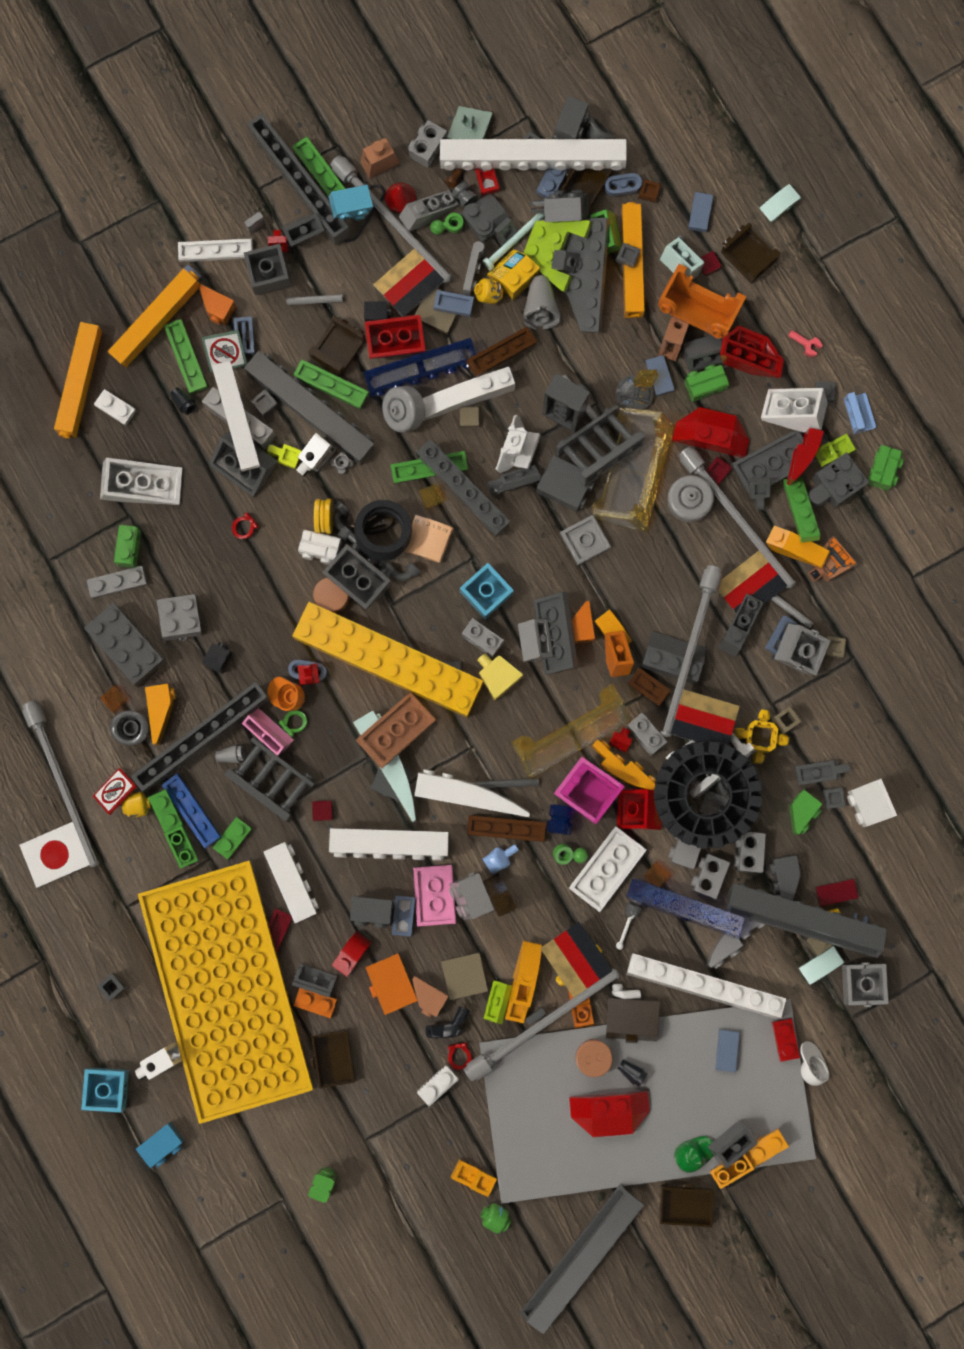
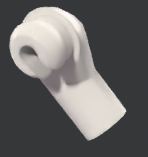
[611,984,641,1000]

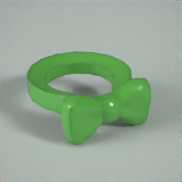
[279,710,307,738]

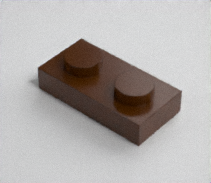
[628,668,670,706]

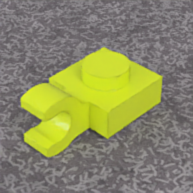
[267,444,302,469]

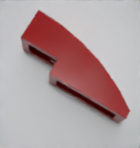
[786,428,824,485]

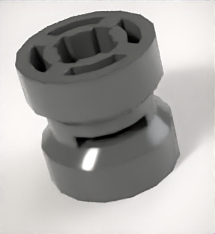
[452,182,478,208]

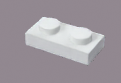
[94,389,136,426]

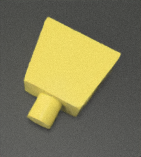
[477,653,523,701]

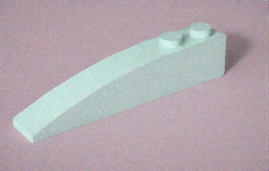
[353,711,417,823]

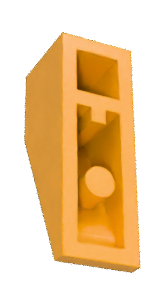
[766,526,830,569]
[145,684,176,746]

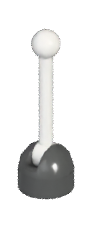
[616,903,642,950]

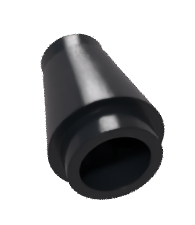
[170,387,197,415]
[617,1059,648,1087]

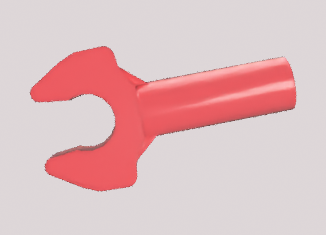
[788,330,823,357]

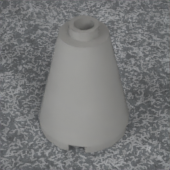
[523,275,560,329]

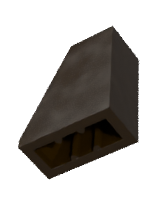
[482,873,517,917]

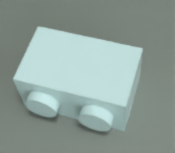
[660,237,705,279]

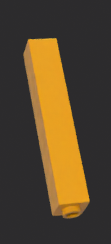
[621,202,644,318]
[108,268,201,368]
[54,322,102,439]

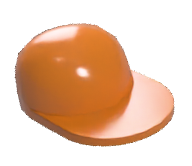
[267,677,305,711]

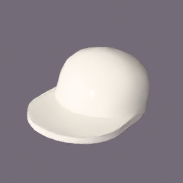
[800,1041,829,1086]

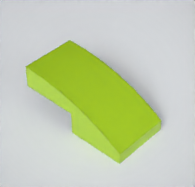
[815,433,856,467]

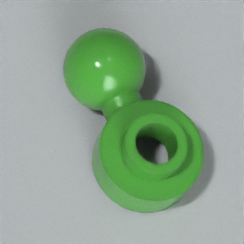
[430,213,464,235]
[553,844,588,865]

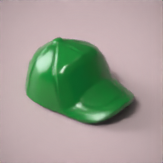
[674,1136,713,1173]

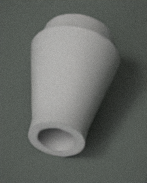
[216,744,246,763]

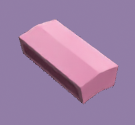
[242,708,293,756]

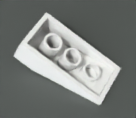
[100,457,182,505]

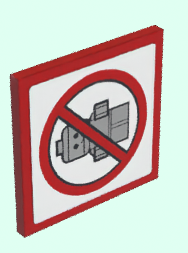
[93,768,137,815]

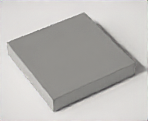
[560,515,611,566]

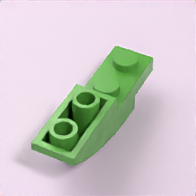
[148,789,198,869]

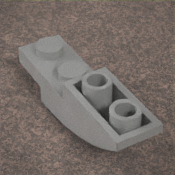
[706,917,766,969]

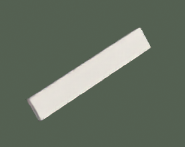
[212,361,260,472]

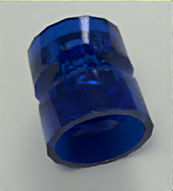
[546,804,575,835]

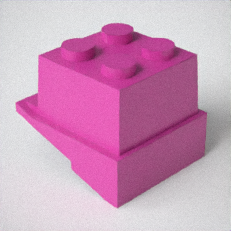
[554,757,625,825]

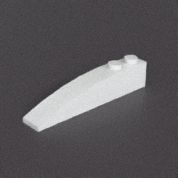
[423,367,515,421]
[414,769,530,817]

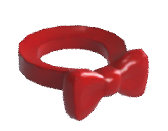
[232,512,260,539]
[447,1042,471,1070]

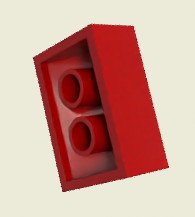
[365,315,426,359]

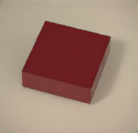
[699,251,722,277]
[312,801,333,821]

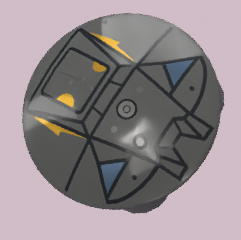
[616,375,653,412]

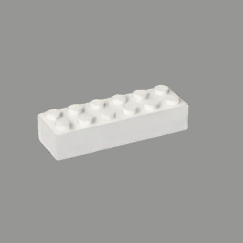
[329,828,449,861]

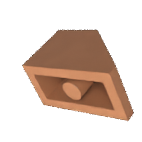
[412,976,449,1018]

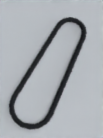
[343,184,385,242]

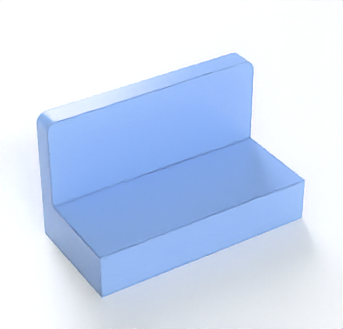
[844,392,876,434]

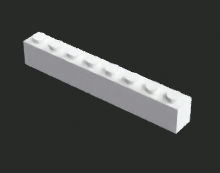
[626,953,786,1020]

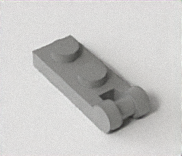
[463,241,484,296]

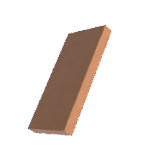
[356,692,436,769]

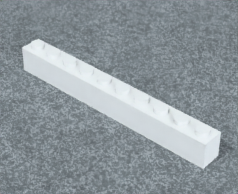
[440,139,626,170]

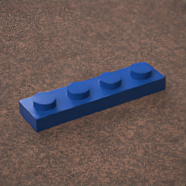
[162,774,222,848]

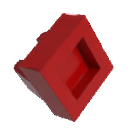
[268,230,288,252]
[298,663,320,686]
[608,727,632,753]

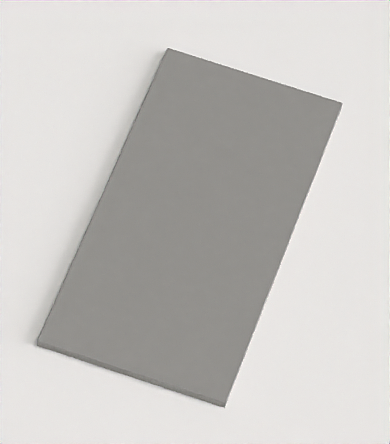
[479,999,816,1204]

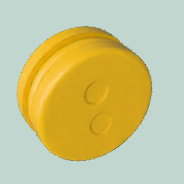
[314,499,334,534]

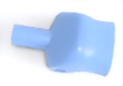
[482,844,519,875]

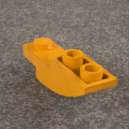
[591,740,656,790]
[504,940,542,1023]
[710,1128,789,1189]

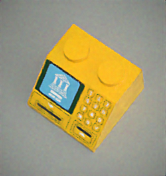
[487,249,540,300]

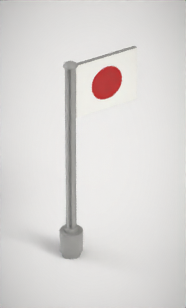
[19,700,100,888]

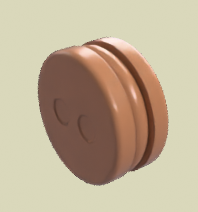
[313,578,349,614]
[575,1039,613,1077]

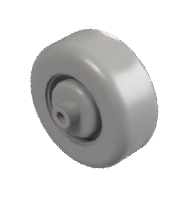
[382,386,425,432]
[667,475,714,523]

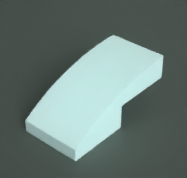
[760,184,801,222]
[799,945,844,985]

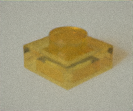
[633,369,659,388]
[419,484,443,509]

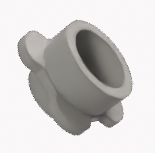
[331,452,353,474]

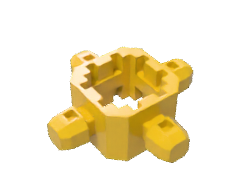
[734,710,789,764]

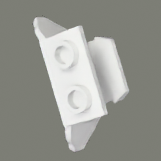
[495,415,541,474]

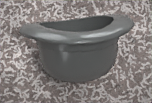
[586,116,617,139]
[110,710,149,746]

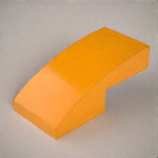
[594,609,632,644]
[451,1159,497,1197]

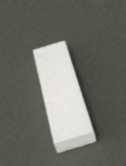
[178,239,253,262]

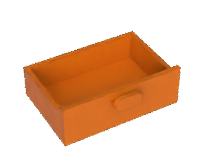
[365,954,418,1015]

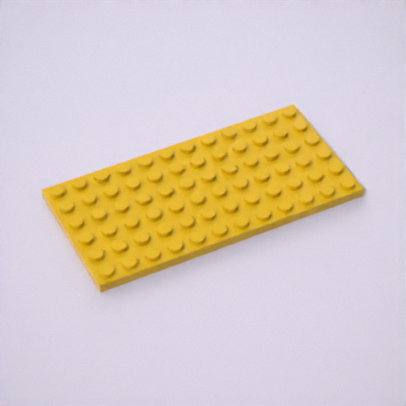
[138,860,314,1124]

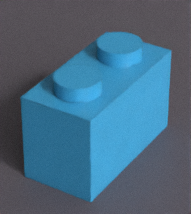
[136,1122,185,1168]

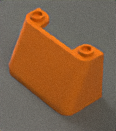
[658,264,747,339]

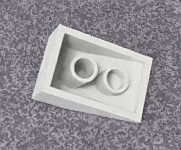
[761,388,828,432]
[847,779,897,827]

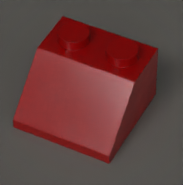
[617,789,662,830]

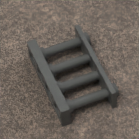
[557,405,645,487]
[224,738,316,822]

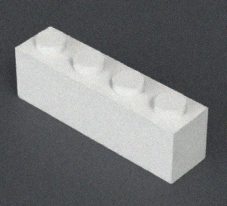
[264,842,319,923]

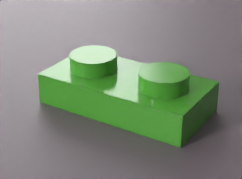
[213,817,252,860]

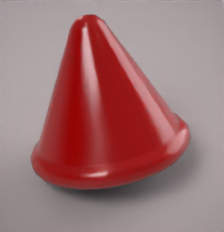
[385,183,416,213]

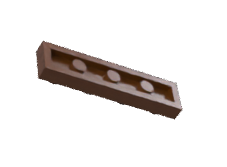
[466,327,537,377]
[467,815,546,842]

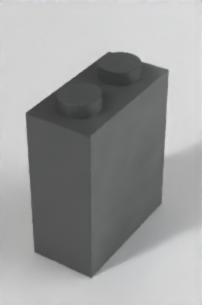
[536,455,595,512]

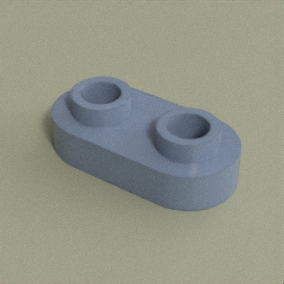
[605,173,642,197]
[288,660,327,682]

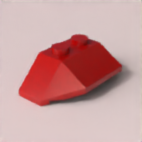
[720,326,784,378]
[672,407,749,458]
[569,1091,650,1137]

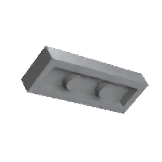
[87,566,148,599]

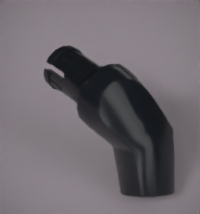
[425,1006,471,1039]

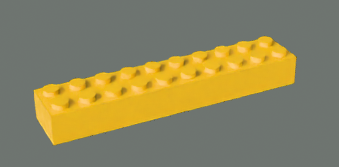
[292,602,483,718]

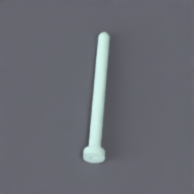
[482,213,545,271]

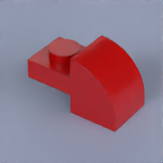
[331,931,372,977]

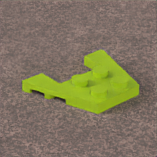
[523,220,593,292]

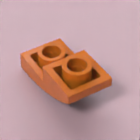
[568,990,594,1029]

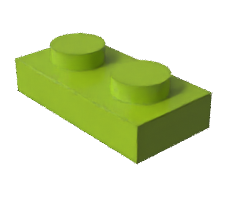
[483,980,512,1024]

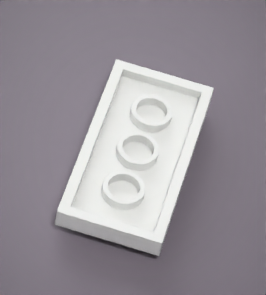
[569,826,646,912]

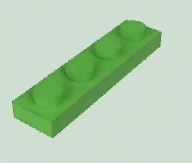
[292,136,345,199]
[164,319,208,395]
[293,359,369,410]
[390,451,468,484]
[783,476,820,543]

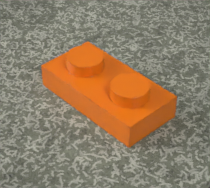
[293,988,337,1018]

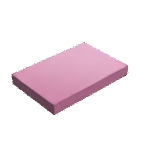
[413,865,456,926]

